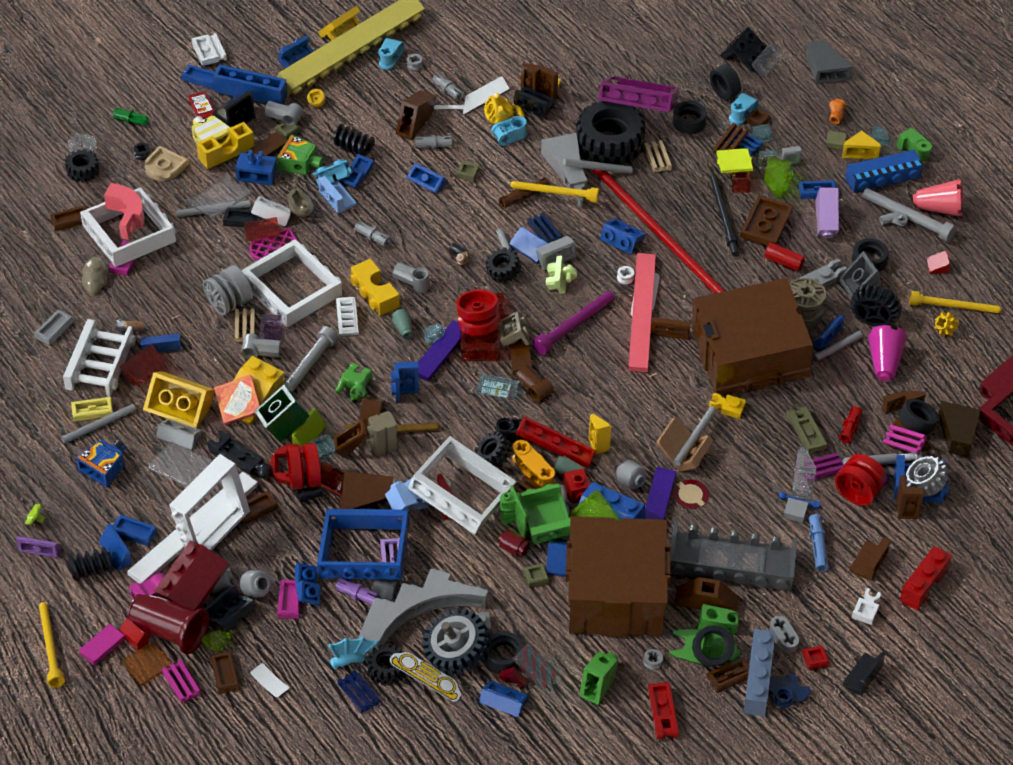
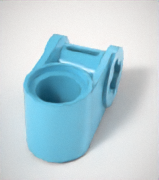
[378,38,404,70]
[729,93,759,125]
[491,116,527,146]

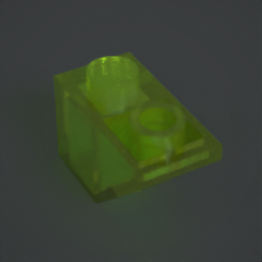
[764,157,793,199]

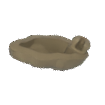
[287,188,314,217]
[82,257,108,296]

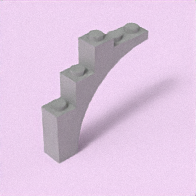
[358,569,488,653]

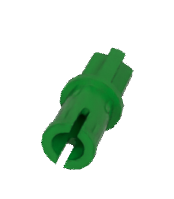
[113,107,149,126]

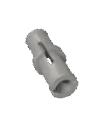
[432,73,464,102]
[415,135,452,149]
[354,220,391,247]

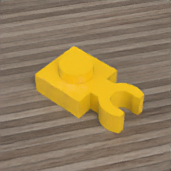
[709,393,746,419]

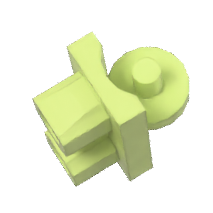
[546,256,577,294]

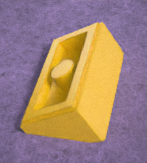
[588,414,611,454]

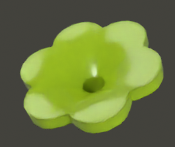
[25,503,45,526]

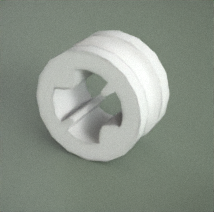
[617,266,634,285]

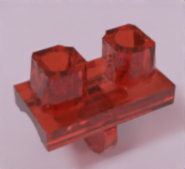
[243,217,280,241]

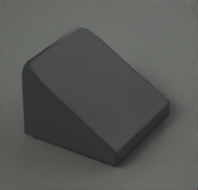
[373,579,400,601]

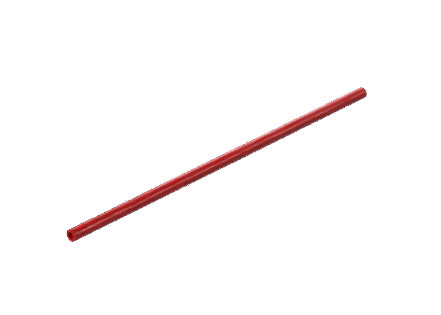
[593,169,725,293]

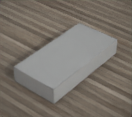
[34,309,74,346]

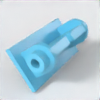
[312,159,353,186]

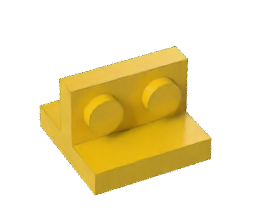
[318,6,360,41]

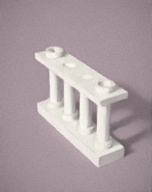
[63,319,136,397]

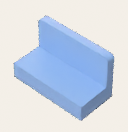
[318,176,356,213]

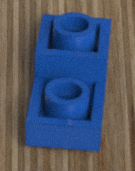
[295,563,320,605]

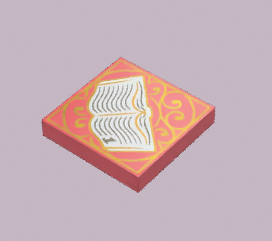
[214,375,261,425]

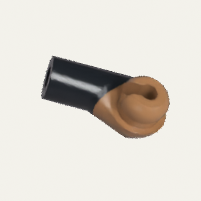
[449,243,469,265]

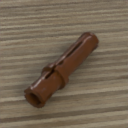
[498,177,550,209]

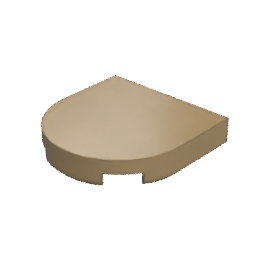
[145,146,189,181]

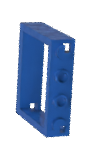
[317,509,410,580]

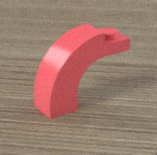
[104,183,144,240]

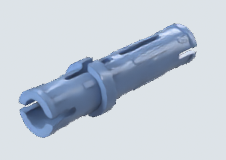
[809,514,829,572]

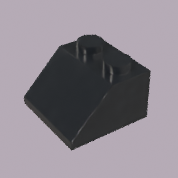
[213,90,255,128]

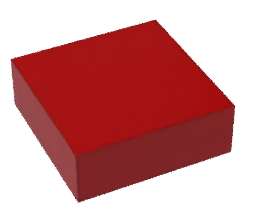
[802,645,830,671]

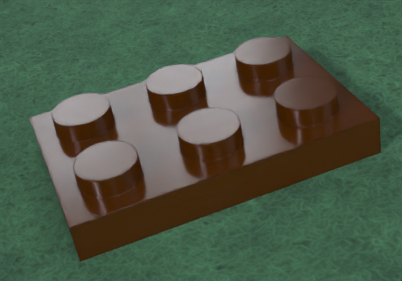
[740,195,793,245]

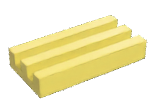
[71,397,113,421]

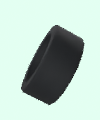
[710,64,741,100]
[672,101,707,134]
[852,238,889,272]
[898,398,939,435]
[692,625,735,667]
[484,631,524,673]

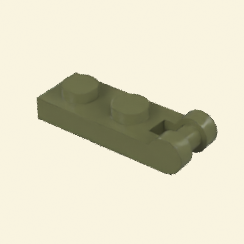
[786,406,827,454]

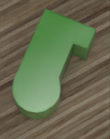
[896,127,932,161]
[698,604,739,634]

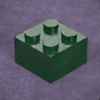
[255,385,310,443]

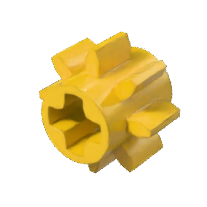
[934,312,959,336]

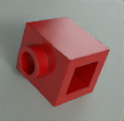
[564,468,590,503]

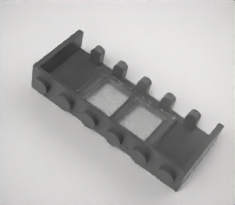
[670,521,797,591]

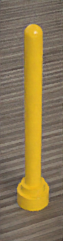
[510,181,599,203]
[909,290,1002,313]
[39,602,65,688]

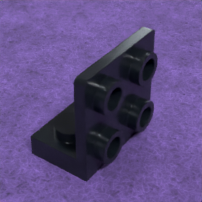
[720,27,772,72]

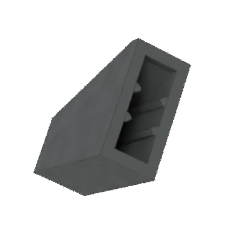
[805,41,852,84]

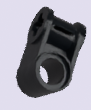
[495,417,531,444]

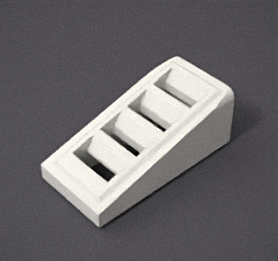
[336,297,359,336]

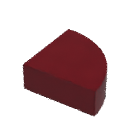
[498,667,529,687]

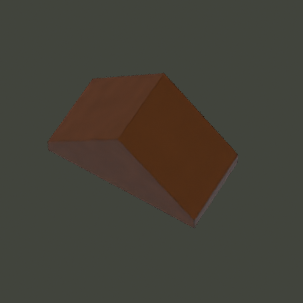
[359,397,386,426]

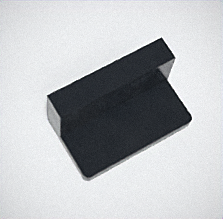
[843,652,885,696]

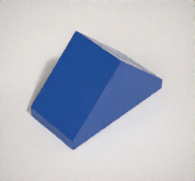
[546,540,567,577]

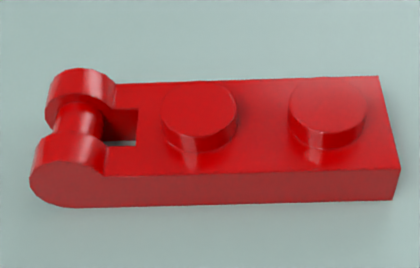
[648,682,678,739]

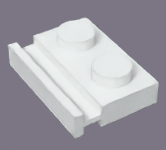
[191,33,227,66]

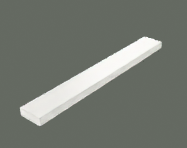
[128,472,258,584]

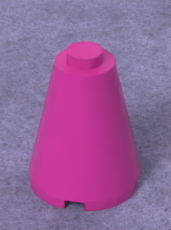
[868,325,907,382]

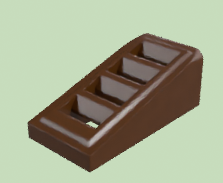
[334,418,368,458]

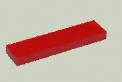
[516,416,596,469]

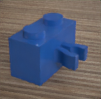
[235,150,277,186]

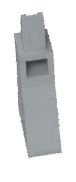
[541,133,587,207]

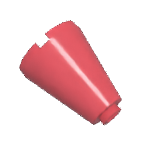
[913,179,964,216]

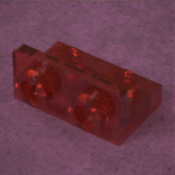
[119,344,168,385]

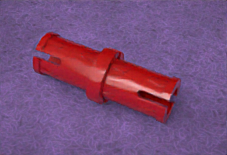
[839,406,863,443]

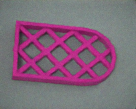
[249,228,297,260]

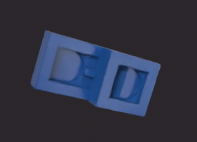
[339,154,375,188]

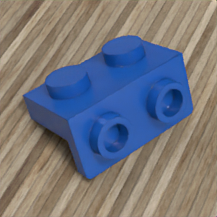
[278,36,314,69]
[391,361,419,403]

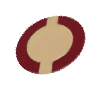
[672,480,709,508]

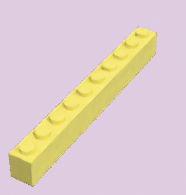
[277,0,425,97]

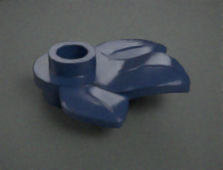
[769,673,810,708]

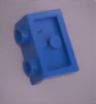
[600,218,646,254]

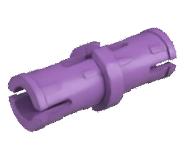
[336,578,379,605]

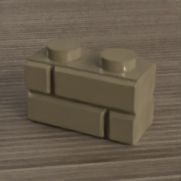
[366,411,397,457]

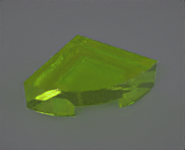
[201,631,232,652]

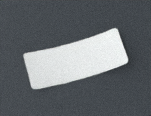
[250,663,289,697]

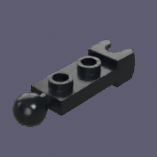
[208,431,273,479]

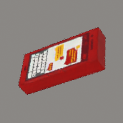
[188,91,215,119]

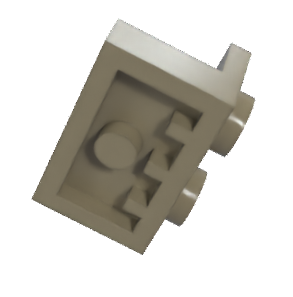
[498,311,531,346]

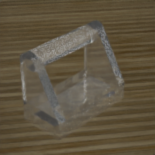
[791,446,816,499]

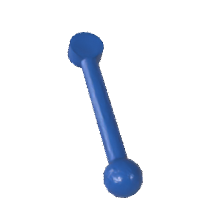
[779,492,820,510]

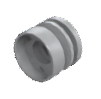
[203,265,253,315]

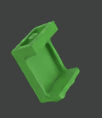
[520,483,570,545]

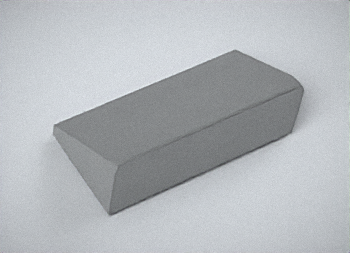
[536,236,576,270]
[156,419,203,449]

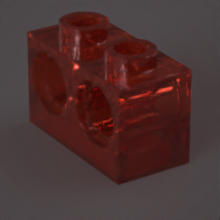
[460,330,500,361]

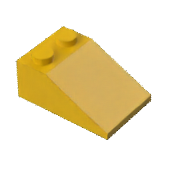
[218,356,285,425]

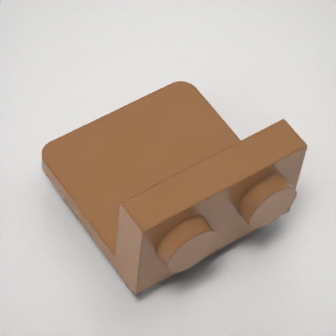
[657,417,714,472]

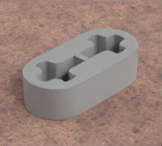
[769,616,799,653]

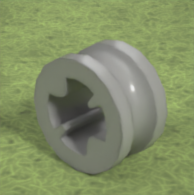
[407,54,423,71]
[643,649,663,670]

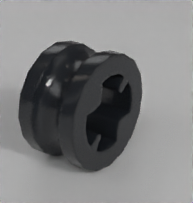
[134,142,151,160]

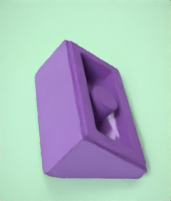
[16,536,62,558]

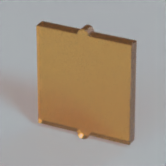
[121,642,171,686]

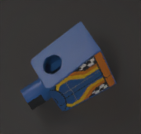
[76,440,126,487]

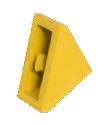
[842,130,881,159]

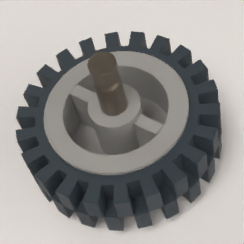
[422,608,491,676]

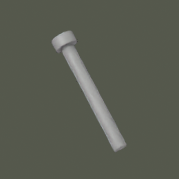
[862,188,956,242]
[284,326,338,392]

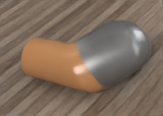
[115,318,144,332]

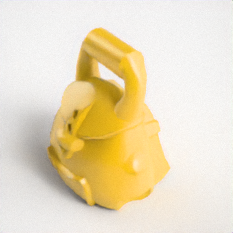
[484,93,525,125]

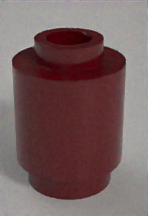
[498,529,530,557]

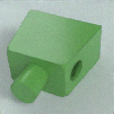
[579,652,618,705]

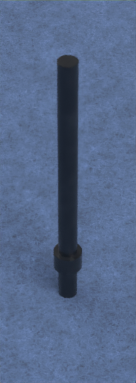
[710,174,739,257]

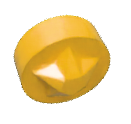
[307,89,326,108]

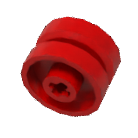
[456,289,501,336]
[286,443,321,490]
[834,454,887,506]

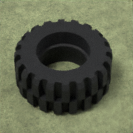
[576,101,645,165]

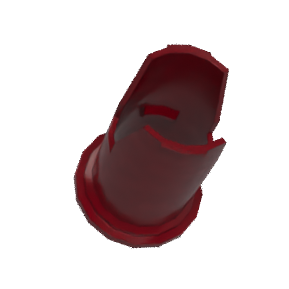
[127,594,210,655]

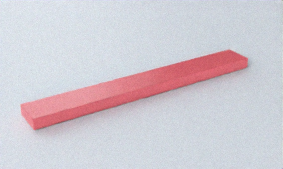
[628,253,656,372]

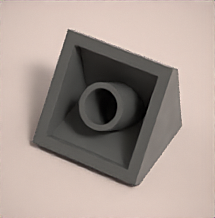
[838,251,880,297]

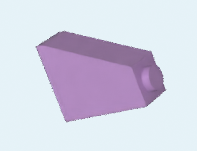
[815,188,839,238]

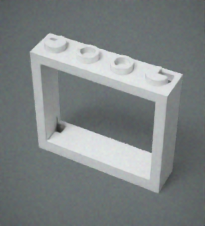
[80,187,177,267]
[241,239,342,327]
[407,436,516,535]
[169,454,250,551]

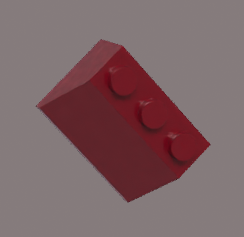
[154,540,230,611]

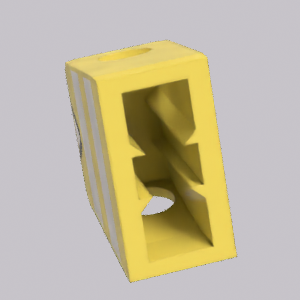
[192,116,230,144]

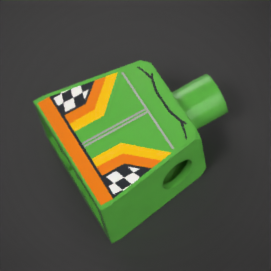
[277,135,323,175]

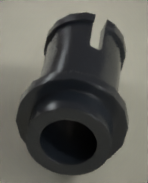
[296,487,323,503]

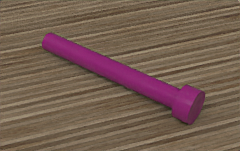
[532,290,615,355]

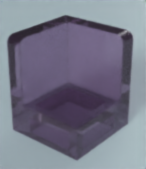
[260,314,282,341]

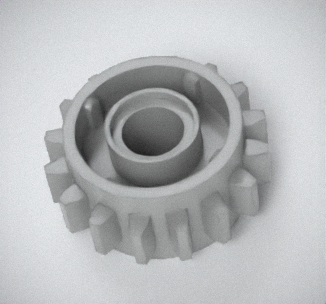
[905,456,949,497]

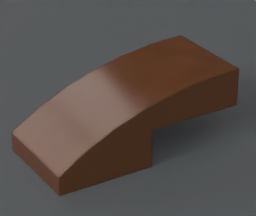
[881,391,926,414]

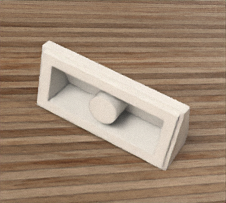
[251,196,292,226]

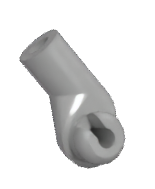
[879,212,908,226]

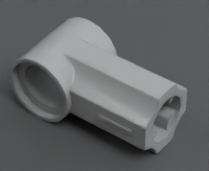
[265,101,304,126]
[392,263,430,293]
[241,333,281,359]

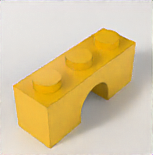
[197,122,254,169]
[350,258,400,316]

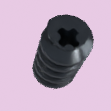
[333,123,375,157]
[68,547,114,580]

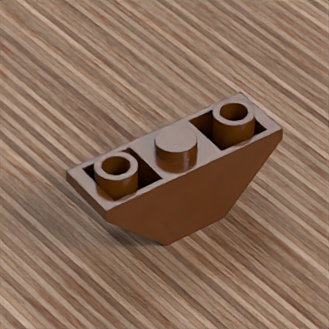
[674,577,739,612]

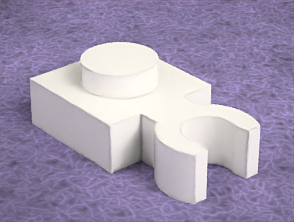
[852,588,881,625]

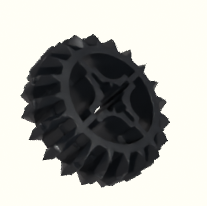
[850,283,902,327]

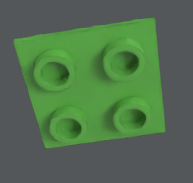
[500,485,529,538]

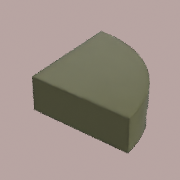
[274,124,300,140]

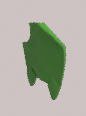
[669,629,740,665]

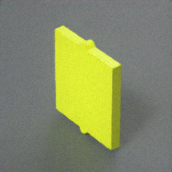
[716,148,753,173]

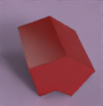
[120,618,151,652]

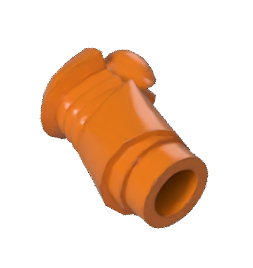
[829,98,847,124]

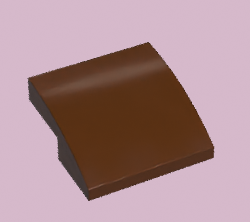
[521,63,558,100]

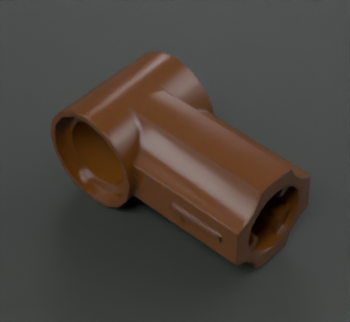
[515,365,554,403]

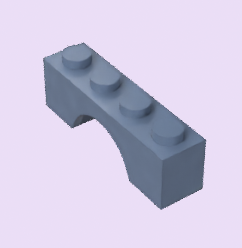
[743,629,775,717]

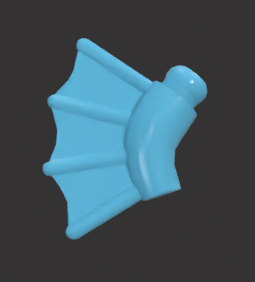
[328,637,378,669]

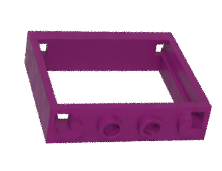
[598,76,680,112]

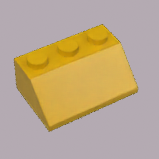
[143,372,215,428]

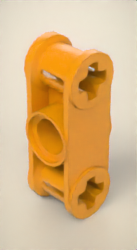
[512,440,555,487]

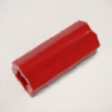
[764,243,805,271]

